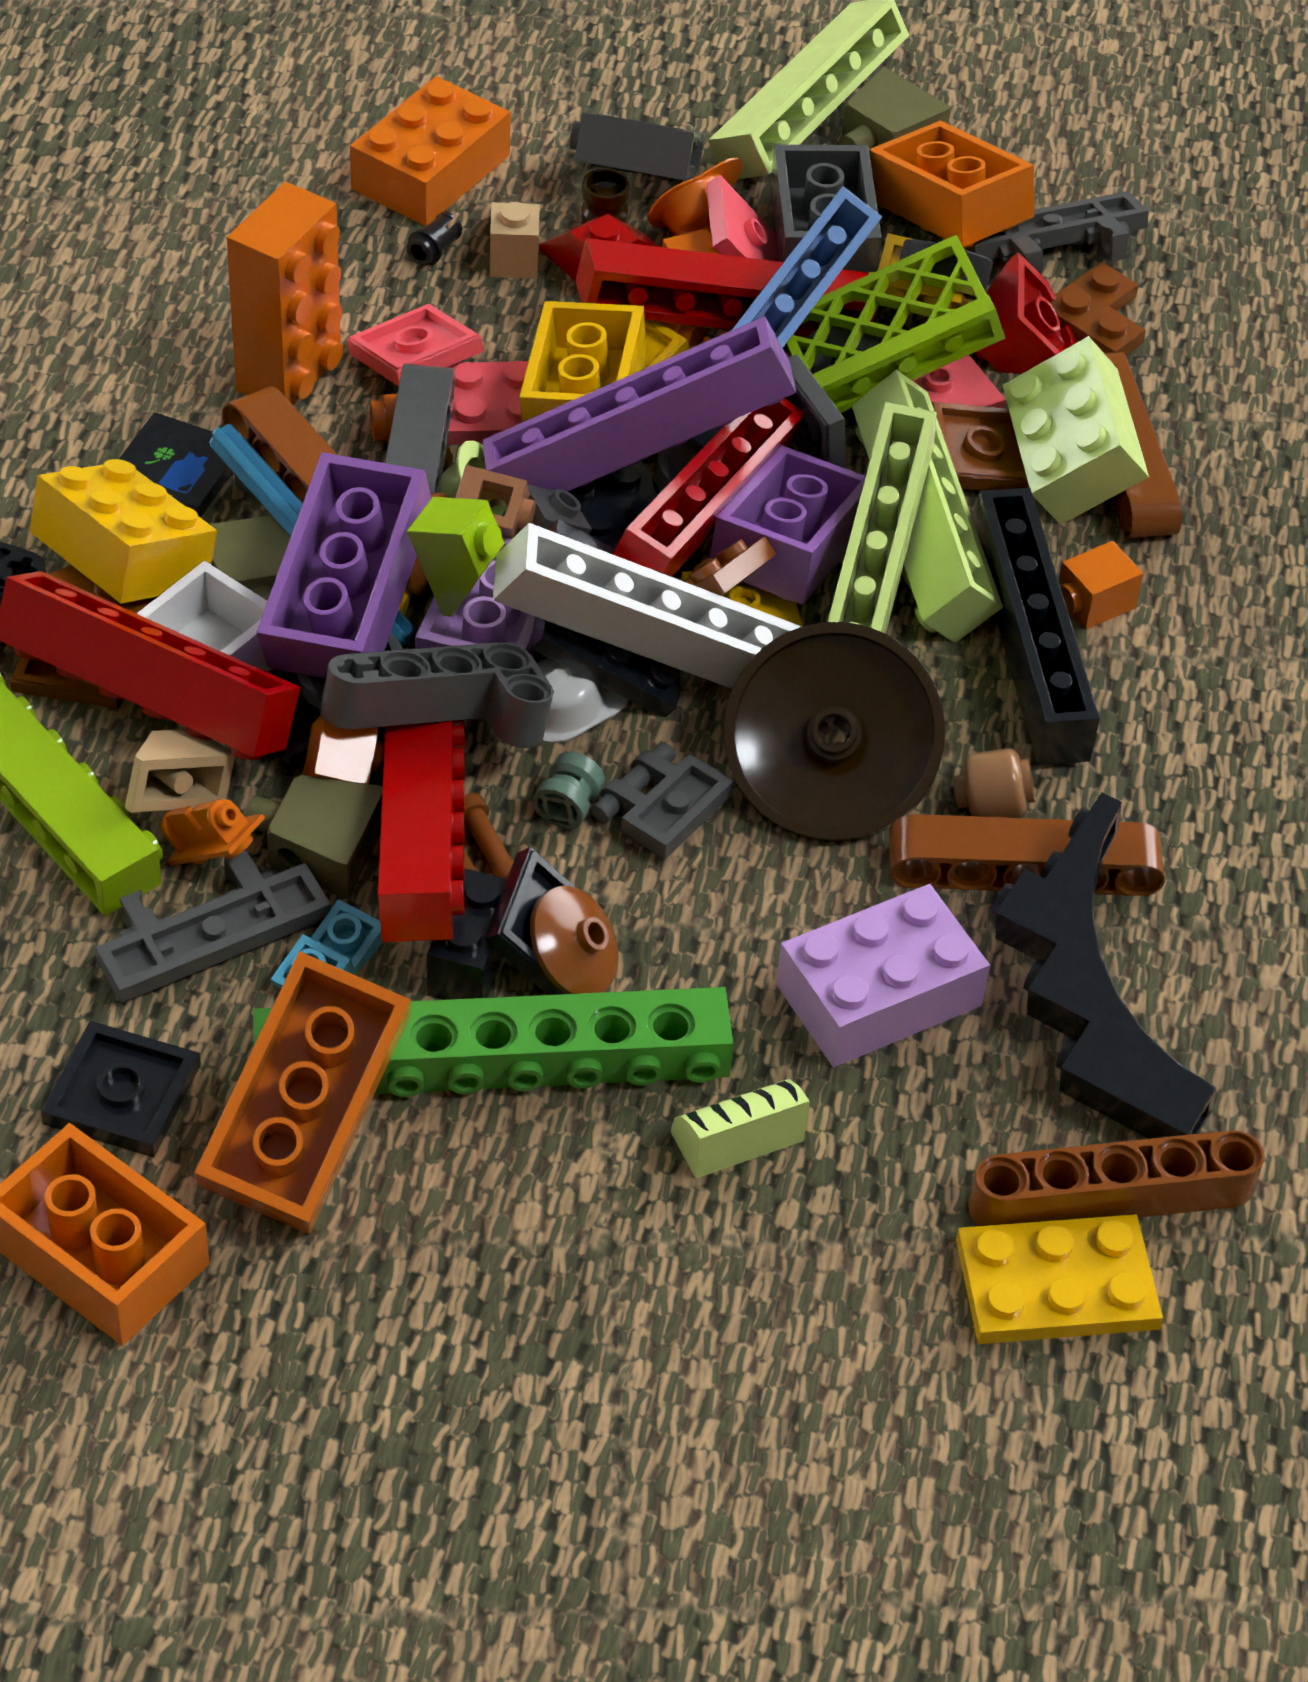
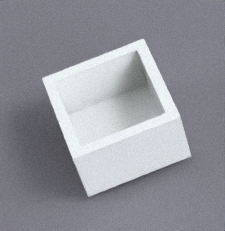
[136,561,272,672]

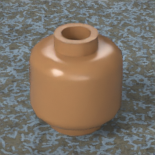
[953,748,1036,818]

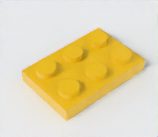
[956,1214,1163,1344]

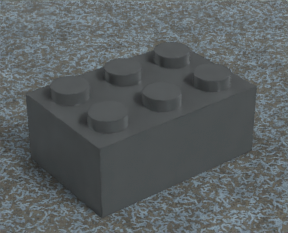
[770,145,882,275]

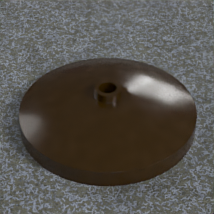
[724,622,945,842]

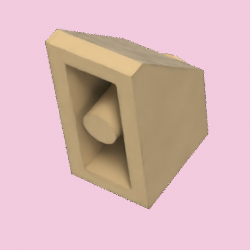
[490,202,540,279]
[125,729,235,813]

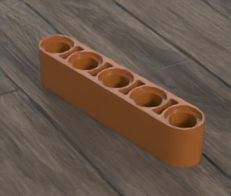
[1104,352,1182,539]
[221,386,338,502]
[889,814,1165,896]
[968,1130,1265,1226]

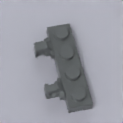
[963,191,1149,275]
[95,849,331,1003]

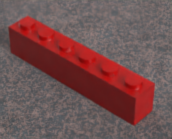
[575,238,879,338]
[613,398,806,577]
[0,571,300,760]
[378,720,466,942]

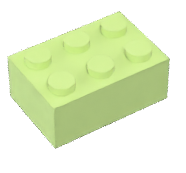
[1002,336,1149,524]

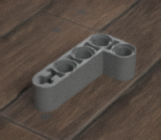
[385,364,455,495]
[320,642,554,748]

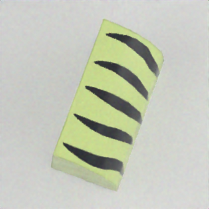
[671,1079,810,1178]

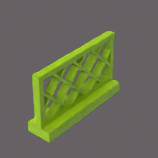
[787,234,1005,413]

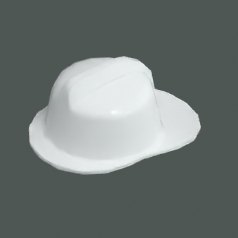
[537,658,629,743]

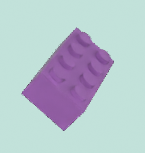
[256,452,431,678]

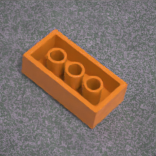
[226,181,343,405]
[194,951,411,1234]

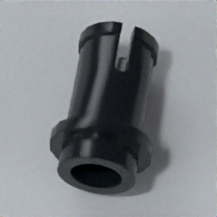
[407,212,463,266]

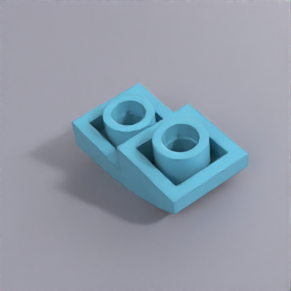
[270,899,383,989]

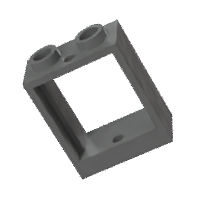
[569,112,706,181]

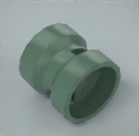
[532,751,605,830]

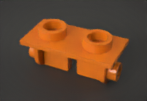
[160,799,265,866]

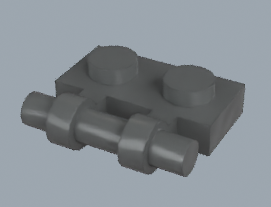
[591,742,734,860]

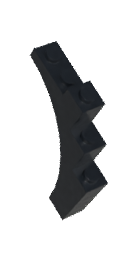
[992,792,1216,1139]

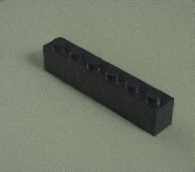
[974,488,1100,766]

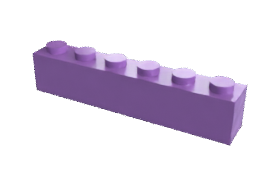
[483,316,796,491]

